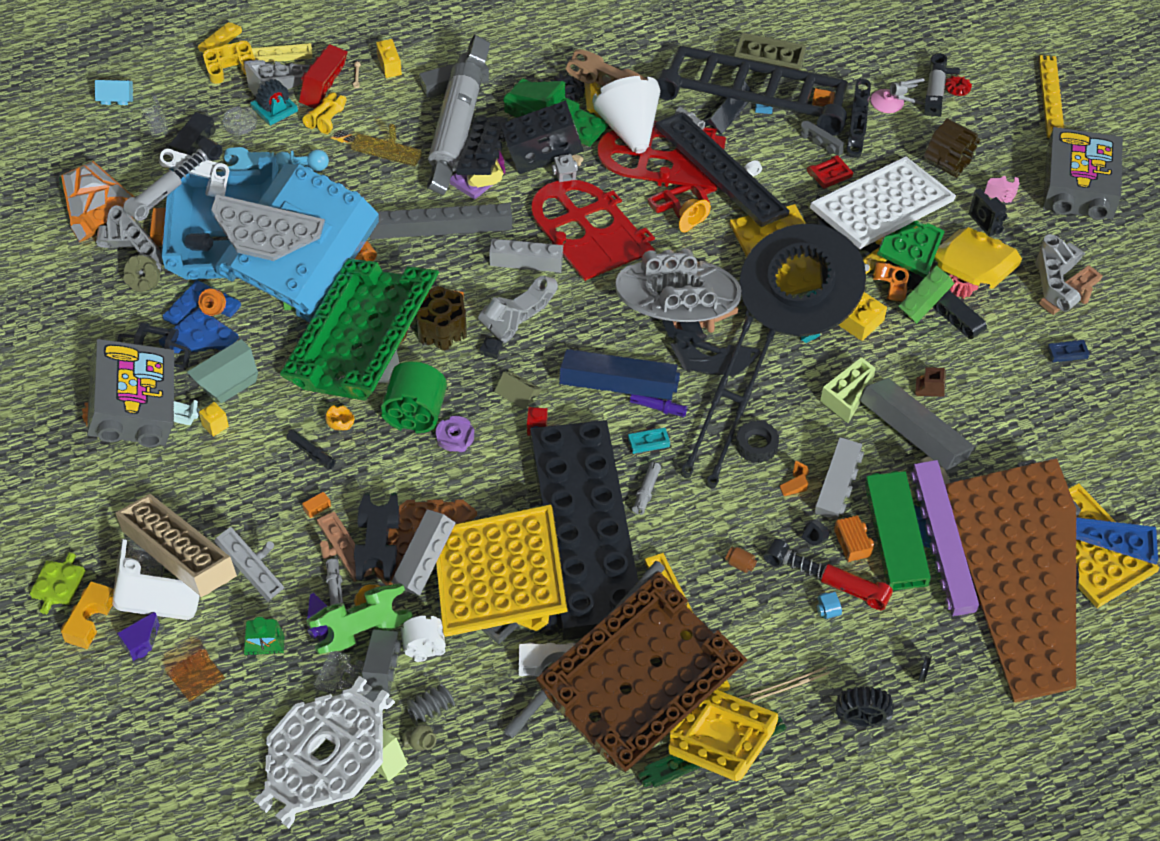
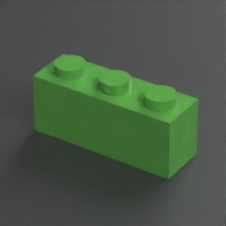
[899,265,955,324]

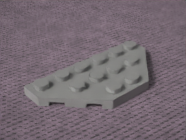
[211,195,325,261]

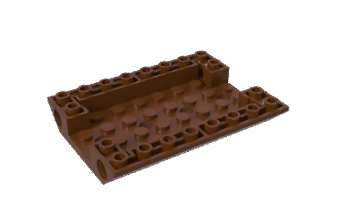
[536,571,748,773]

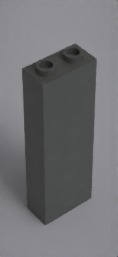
[860,378,975,470]

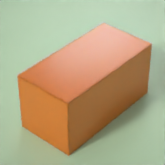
[302,492,331,518]

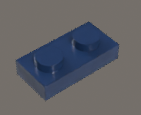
[1047,340,1090,363]

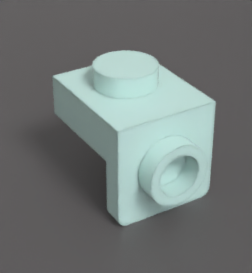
[174,400,200,425]

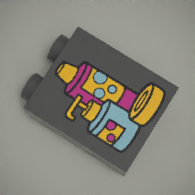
[1043,127,1123,220]
[87,339,174,447]

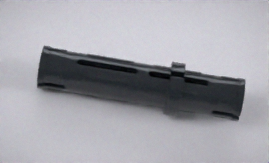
[286,429,336,470]

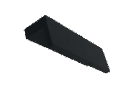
[702,82,752,134]

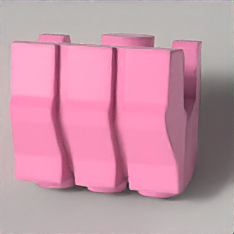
[984,176,1020,203]

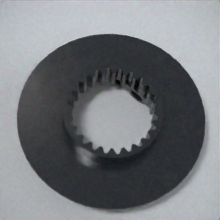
[740,224,866,336]

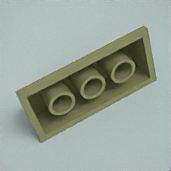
[735,32,806,70]

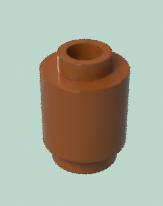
[725,546,757,573]

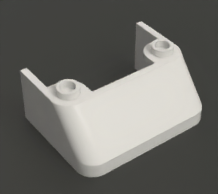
[112,539,200,620]

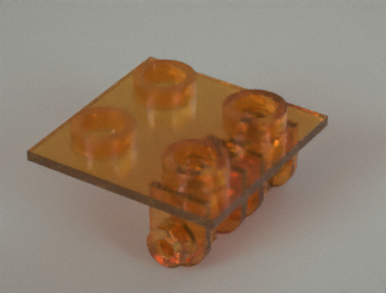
[166,648,225,702]

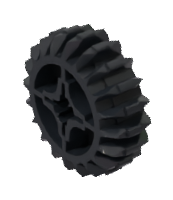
[835,686,894,727]

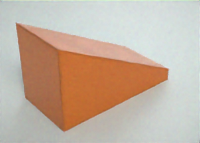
[793,461,810,477]
[780,474,808,496]

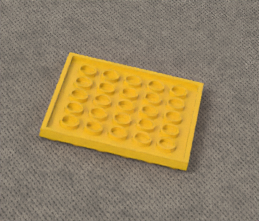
[436,505,568,637]

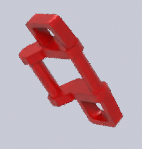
[648,185,716,219]

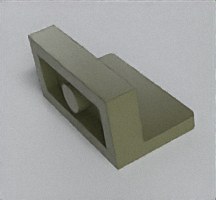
[495,372,542,409]

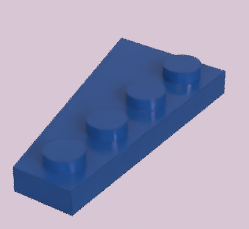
[1076,518,1158,565]

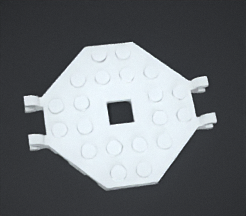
[253,676,395,828]

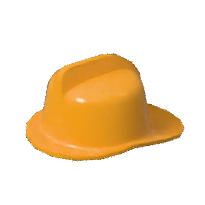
[679,199,711,232]

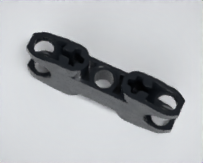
[847,79,871,158]
[354,492,400,582]

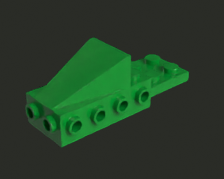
[503,78,608,147]

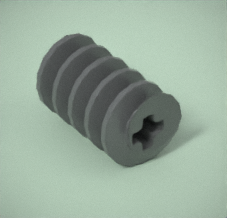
[407,684,455,726]

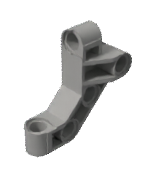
[96,205,162,277]
[1035,234,1085,312]
[478,276,558,343]

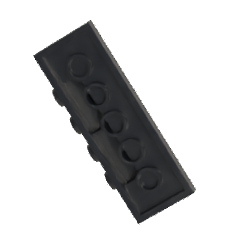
[456,116,508,175]

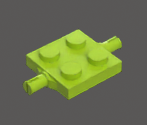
[30,552,86,615]

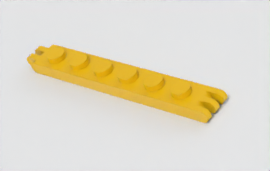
[1038,55,1064,138]

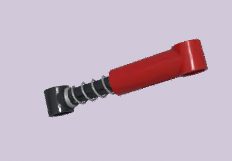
[763,539,893,611]

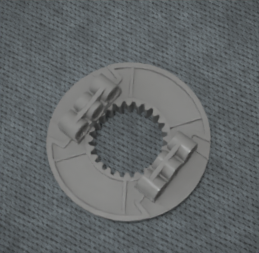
[615,249,741,322]

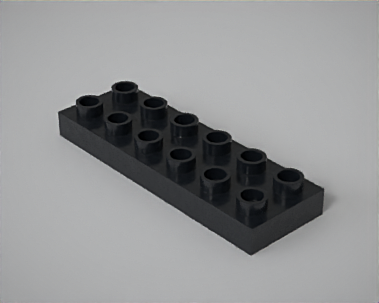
[530,420,638,640]

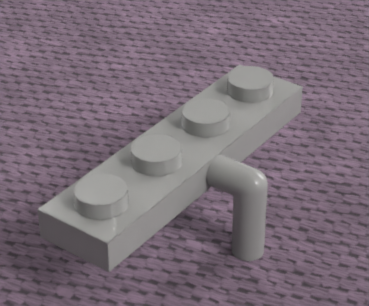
[214,527,285,602]

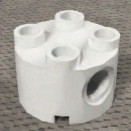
[401,616,446,662]

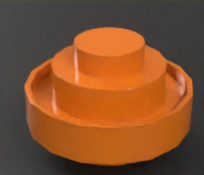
[198,288,226,316]

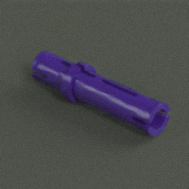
[630,394,688,418]

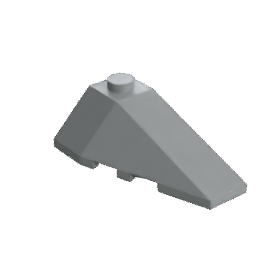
[244,60,310,96]

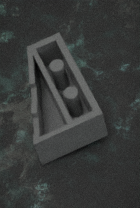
[362,630,401,702]

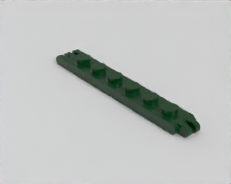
[638,710,787,788]

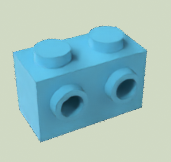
[95,80,133,105]

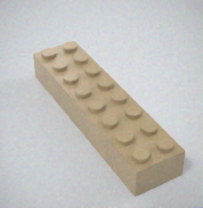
[115,494,237,597]

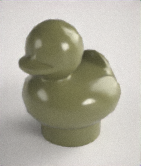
[402,724,436,751]

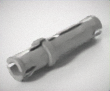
[632,462,661,515]
[325,559,343,605]

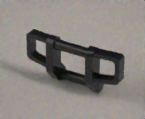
[117,322,191,369]

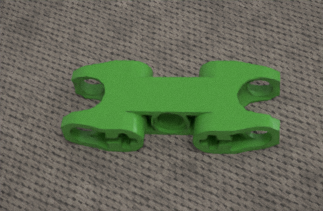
[306,583,413,654]

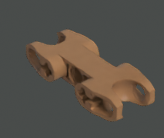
[566,49,647,86]

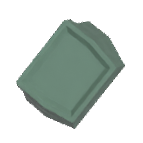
[187,339,258,403]

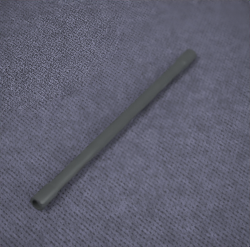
[503,561,665,739]

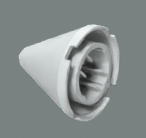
[592,76,660,153]

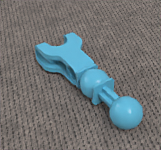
[224,147,329,172]

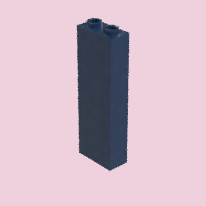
[559,349,680,400]

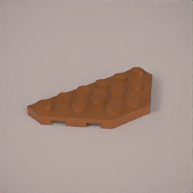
[375,500,477,586]

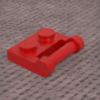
[807,155,853,189]

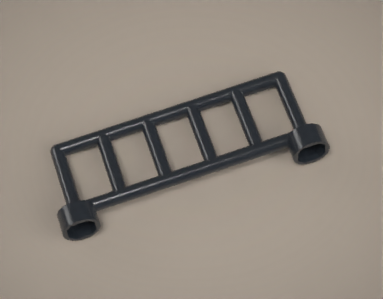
[655,46,848,136]

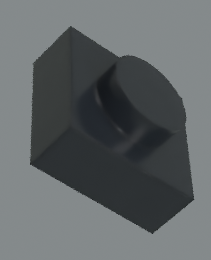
[479,337,504,359]

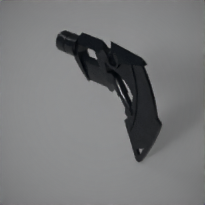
[661,296,761,377]

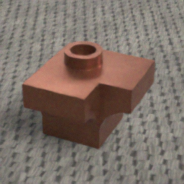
[915,367,946,397]

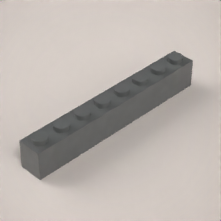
[370,203,512,239]

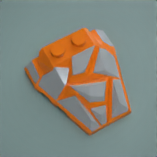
[61,161,134,242]

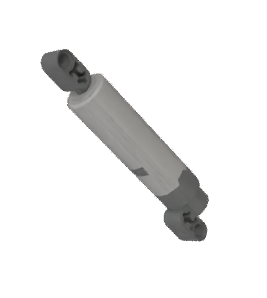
[427,35,490,196]

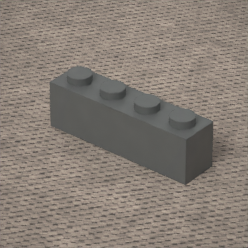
[419,63,489,98]

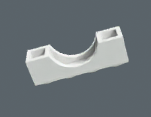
[519,642,575,676]

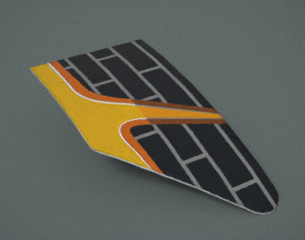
[331,130,359,143]

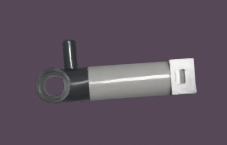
[924,53,960,117]

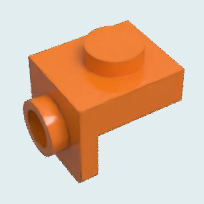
[812,88,835,107]

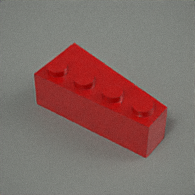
[299,44,348,109]

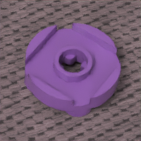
[436,416,474,452]

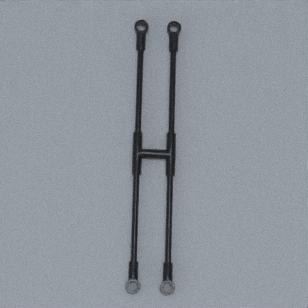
[680,310,776,489]

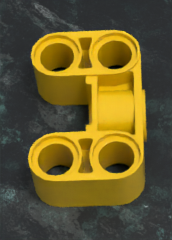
[203,41,255,84]

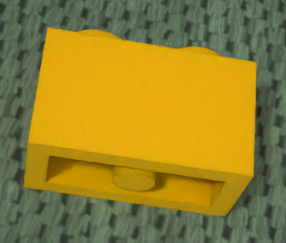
[376,39,402,78]

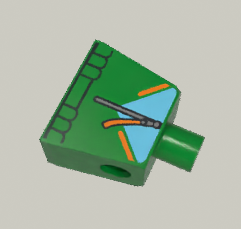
[244,617,285,655]

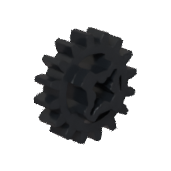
[550,74,585,102]

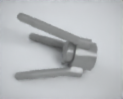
[890,78,924,105]

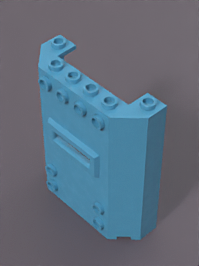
[162,157,278,280]
[216,164,379,323]

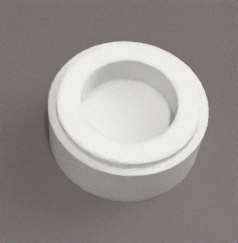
[744,161,762,176]

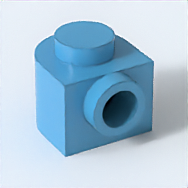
[816,592,842,620]

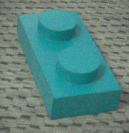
[628,427,670,454]

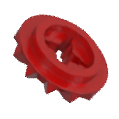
[945,75,972,96]

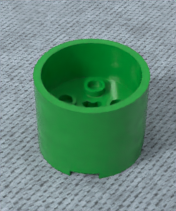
[381,361,447,434]

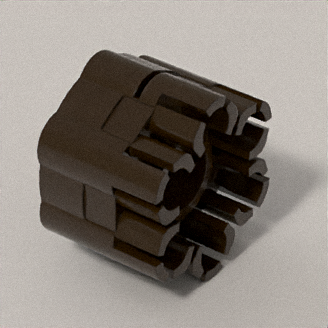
[924,118,980,178]
[416,286,467,350]

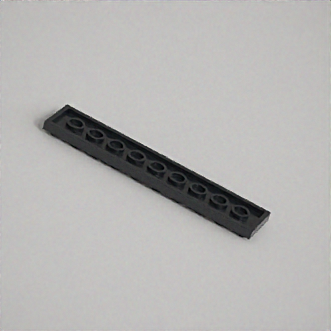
[655,112,790,227]

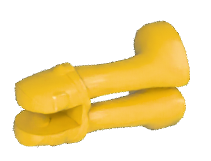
[302,92,346,135]

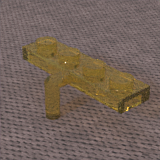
[351,124,422,167]

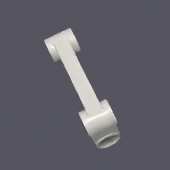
[159,149,229,197]

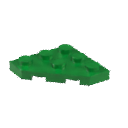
[877,223,945,278]

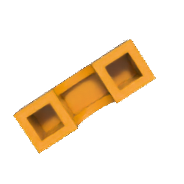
[61,582,114,649]

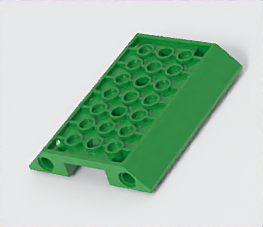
[280,258,439,401]

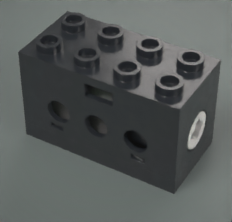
[501,100,584,174]

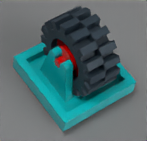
[250,79,298,126]

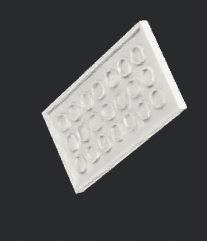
[810,157,956,249]

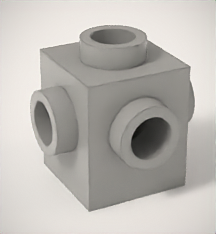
[551,154,578,182]

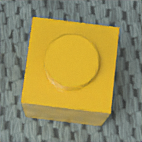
[199,402,229,436]

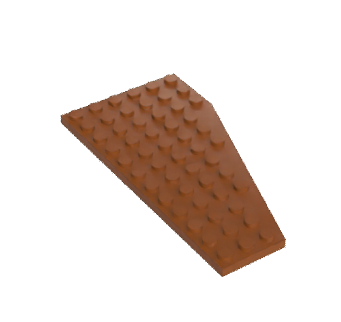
[945,458,1076,703]

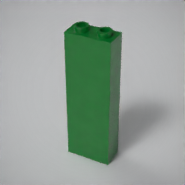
[865,471,931,591]

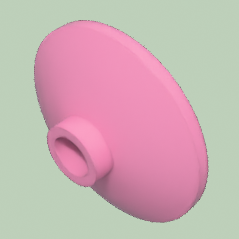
[871,89,904,113]

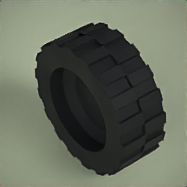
[736,420,779,463]

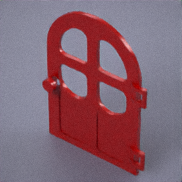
[598,121,726,190]
[531,180,655,281]

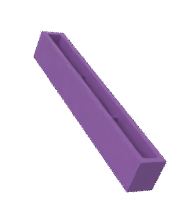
[910,460,979,616]

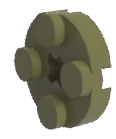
[123,255,161,292]

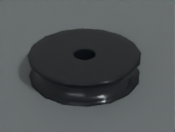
[918,655,932,683]

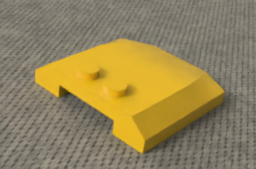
[934,227,1022,289]
[669,689,778,781]

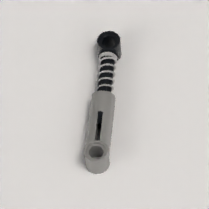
[123,137,223,221]

